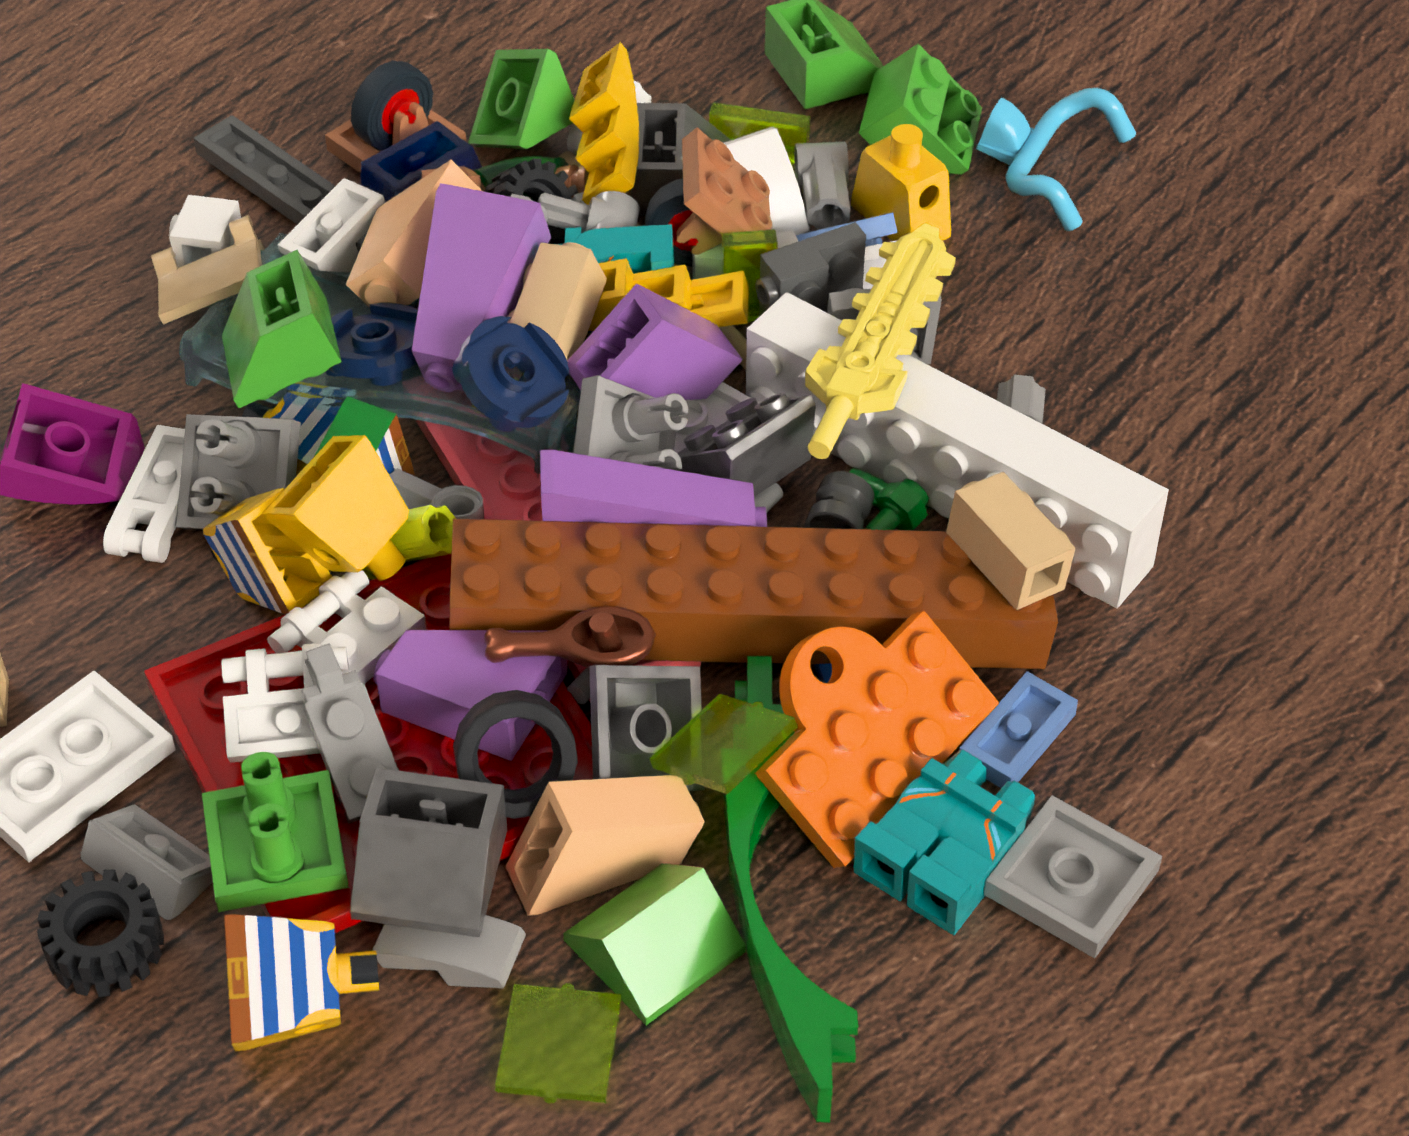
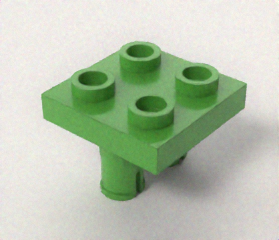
[202,752,349,912]

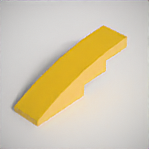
[569,42,639,205]
[588,258,749,331]

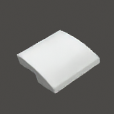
[681,127,810,235]

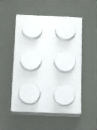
[0,671,176,862]

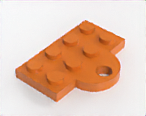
[755,610,999,868]

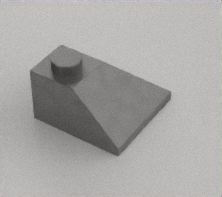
[589,665,705,791]

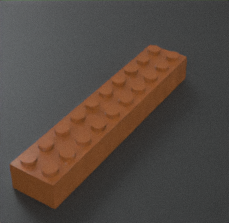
[450,519,1058,669]

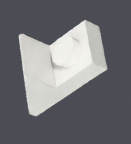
[277,178,386,273]

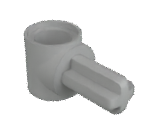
[538,191,639,233]

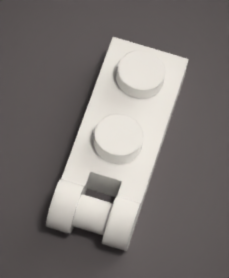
[103,425,185,563]

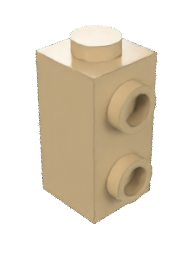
[508,242,607,360]
[946,472,1076,610]

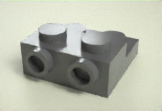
[755,222,866,320]

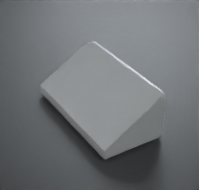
[81,804,213,920]

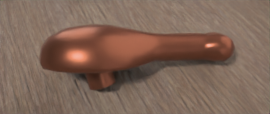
[484,606,656,668]

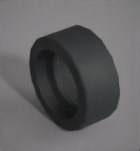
[453,690,578,819]

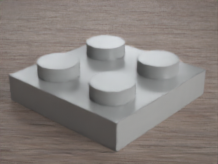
[984,795,1162,958]

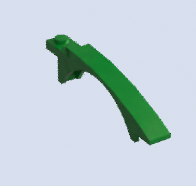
[723,656,858,1123]

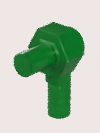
[849,468,929,530]

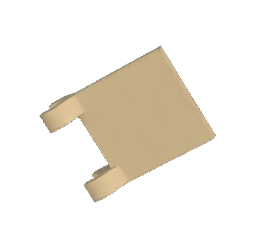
[151,215,266,325]

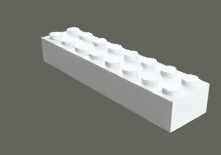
[746,292,1169,608]

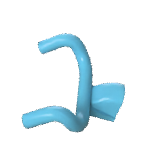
[976,88,1136,231]

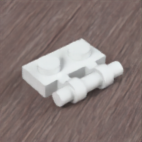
[267,570,426,684]
[222,643,349,763]

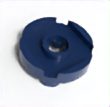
[325,303,418,386]
[452,316,569,432]

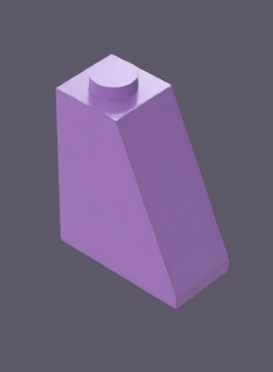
[567,283,743,400]
[374,630,568,761]

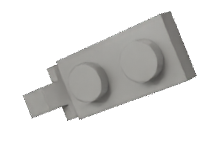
[302,643,399,824]

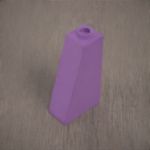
[412,183,551,392]
[540,450,767,527]

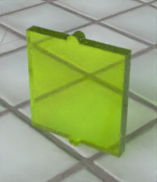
[649,694,798,794]
[495,983,622,1104]

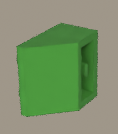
[765,0,884,109]
[859,44,982,175]
[222,249,342,408]

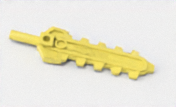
[805,223,956,459]

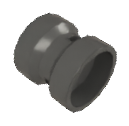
[805,471,875,529]

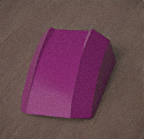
[0,383,145,504]

